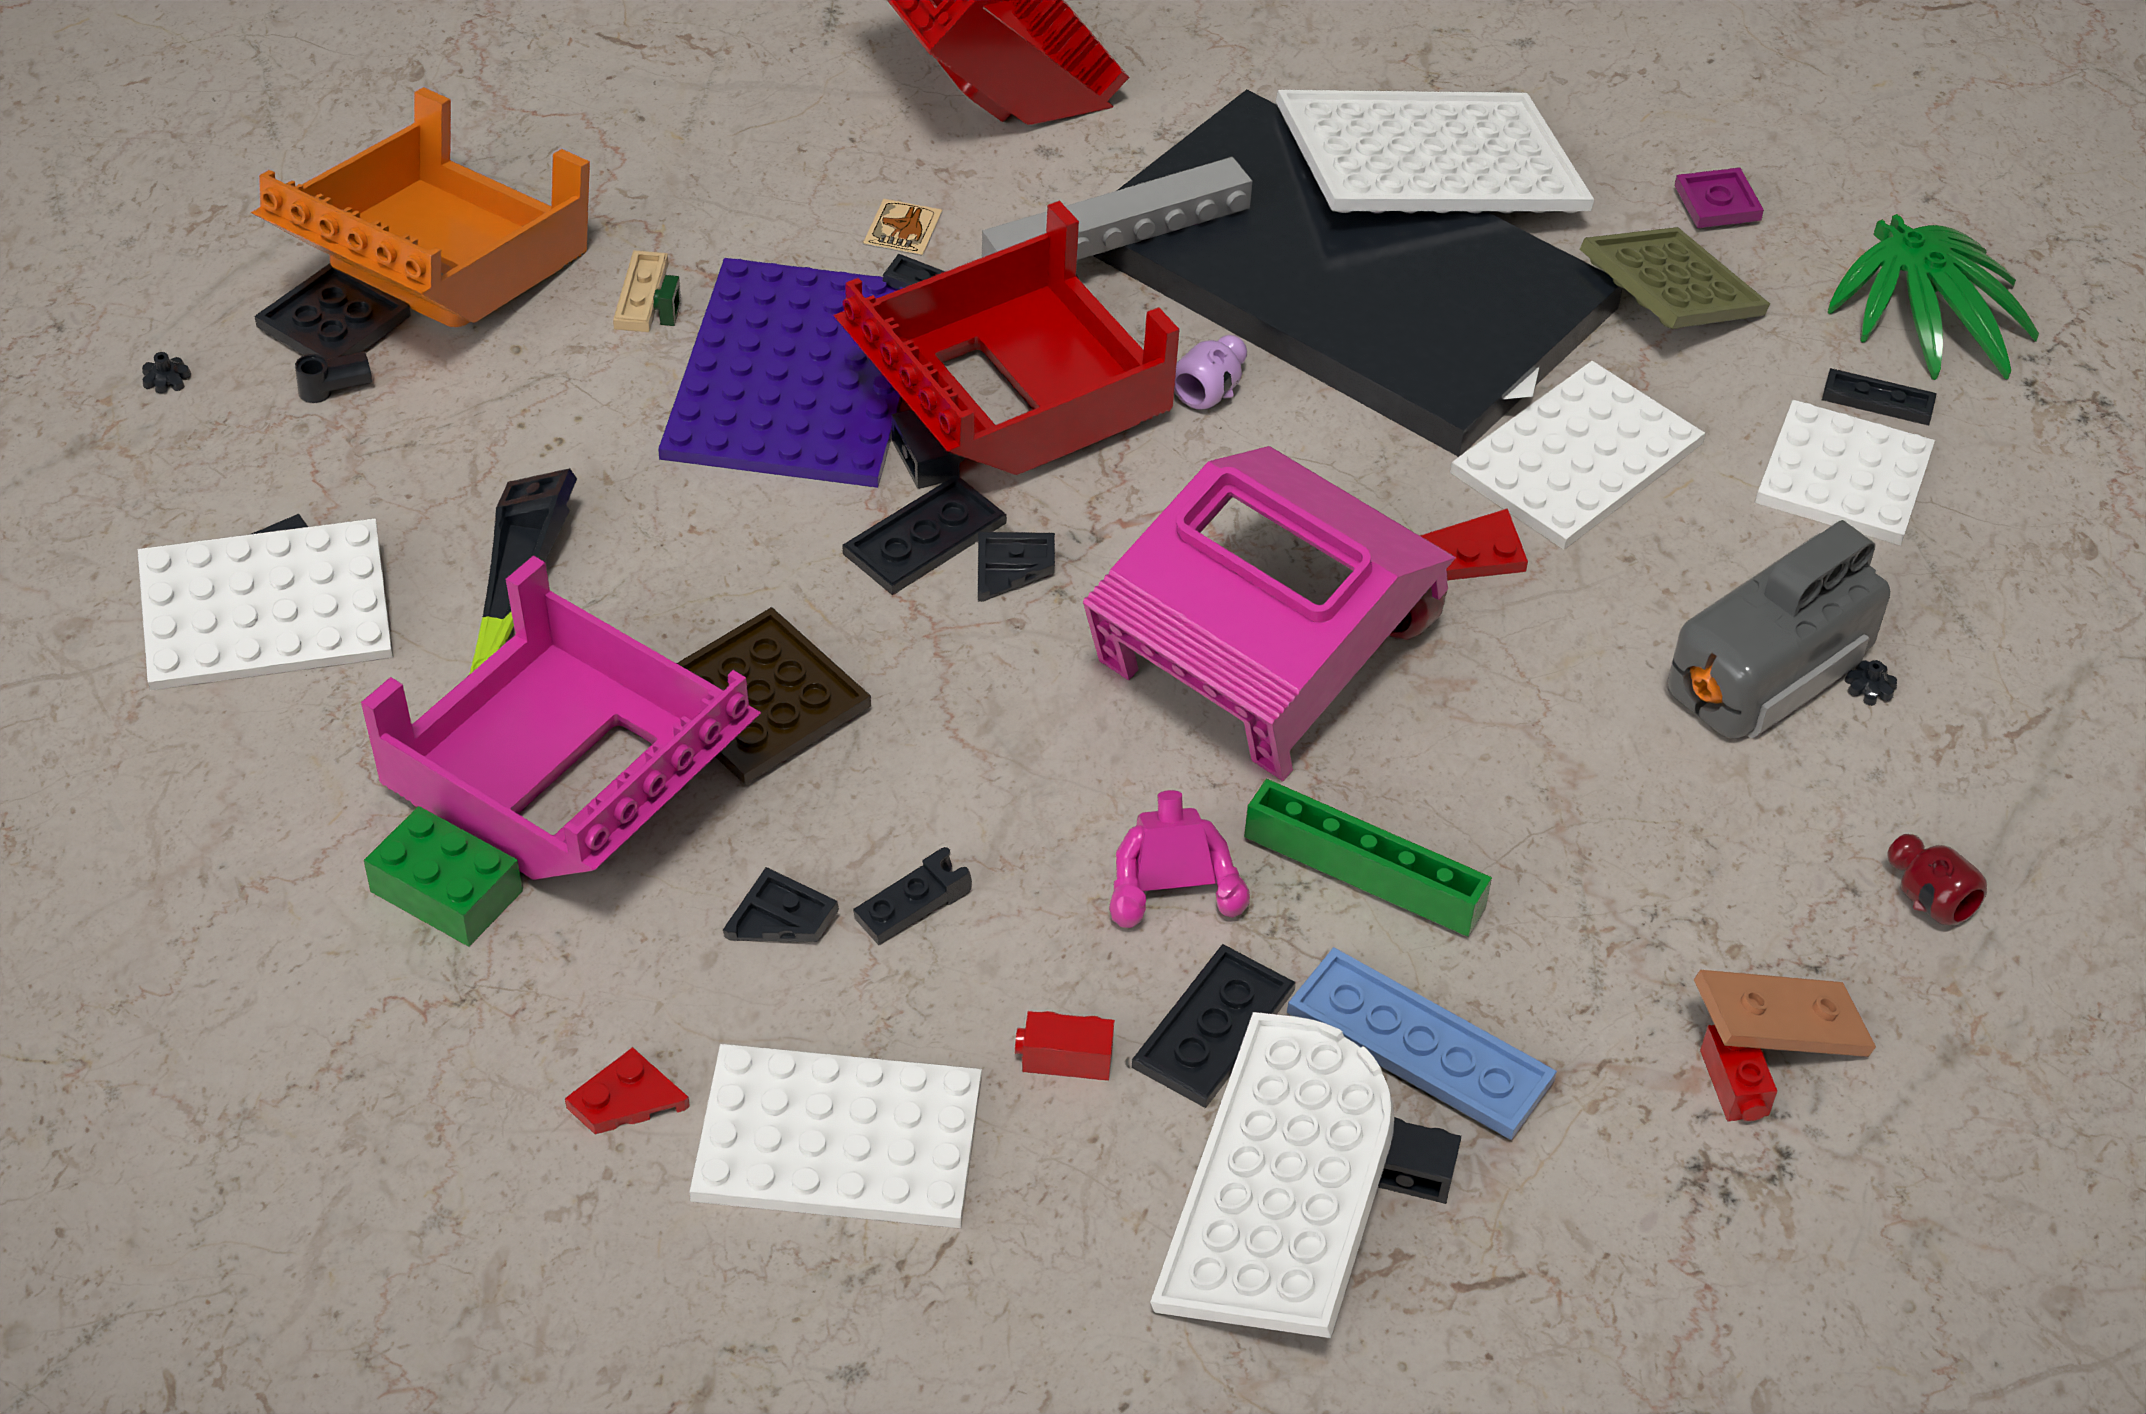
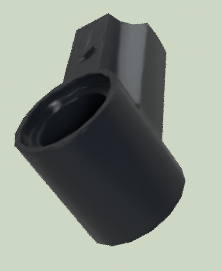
[295,352,372,403]

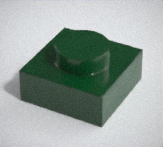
[653,275,681,326]

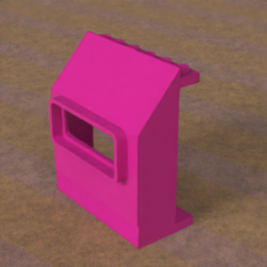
[1083,446,1456,781]
[361,556,761,880]

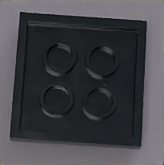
[254,263,411,359]

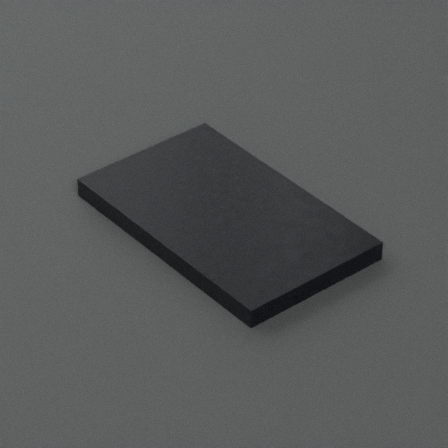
[1092,89,1623,457]

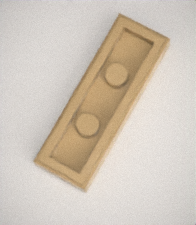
[613,250,669,332]

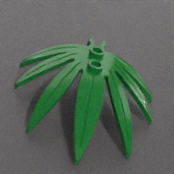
[1828,214,2039,380]

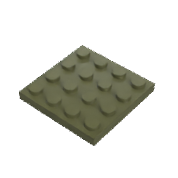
[1579,227,1770,329]

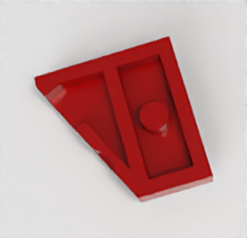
[565,1047,690,1135]

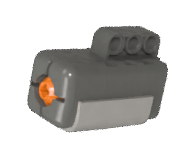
[1667,520,1890,739]

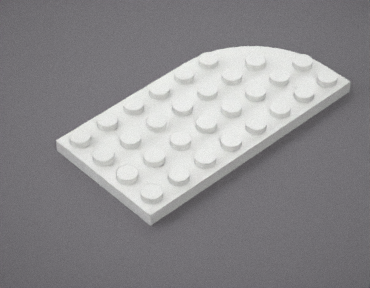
[1150,1012,1394,1338]

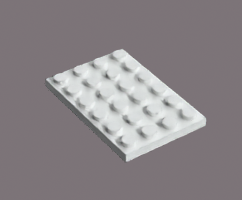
[1450,361,1705,550]
[138,519,393,690]
[690,1044,982,1228]

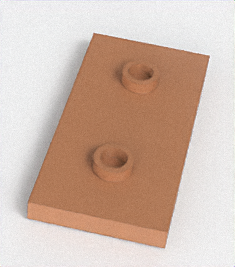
[1694,970,1876,1057]

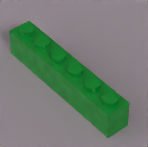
[1244,778,1492,937]

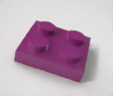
[1674,167,1764,228]

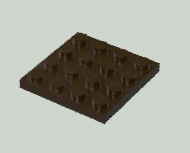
[677,607,871,785]

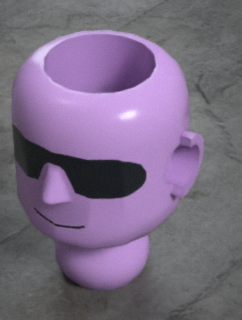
[1174,335,1247,410]

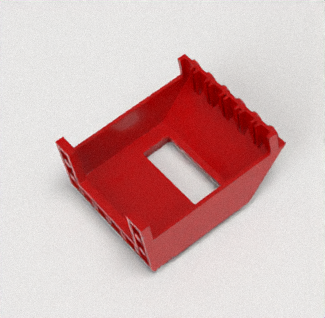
[887,0,1130,125]
[833,200,1180,475]

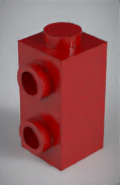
[1015,1011,1115,1081]
[1700,1025,1778,1122]

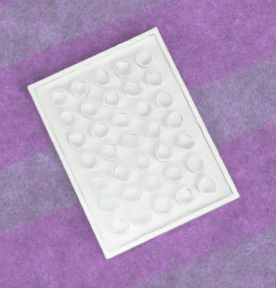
[1276,90,1594,213]

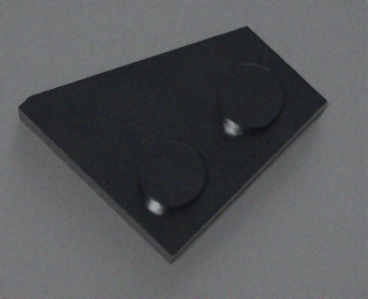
[978,532,1055,602]
[723,867,839,942]

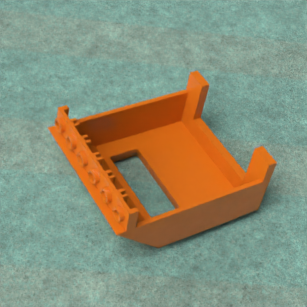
[250,87,590,327]

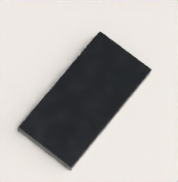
[842,474,1007,595]
[1131,944,1296,1108]

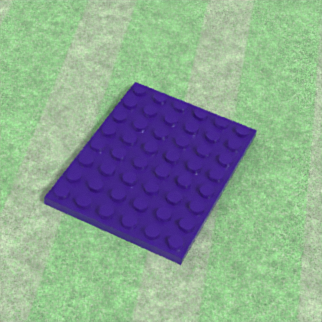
[658,258,903,488]

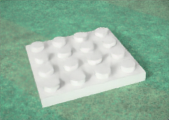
[1755,400,1935,546]

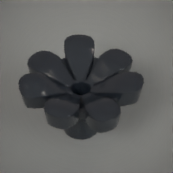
[142,352,191,393]
[1845,660,1897,706]

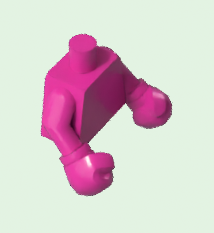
[1109,790,1250,928]

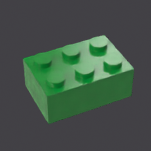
[363,806,523,947]

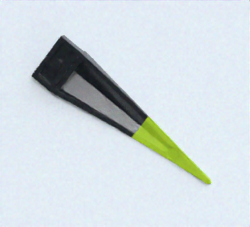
[469,468,577,675]

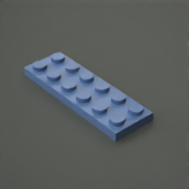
[1287,947,1557,1140]

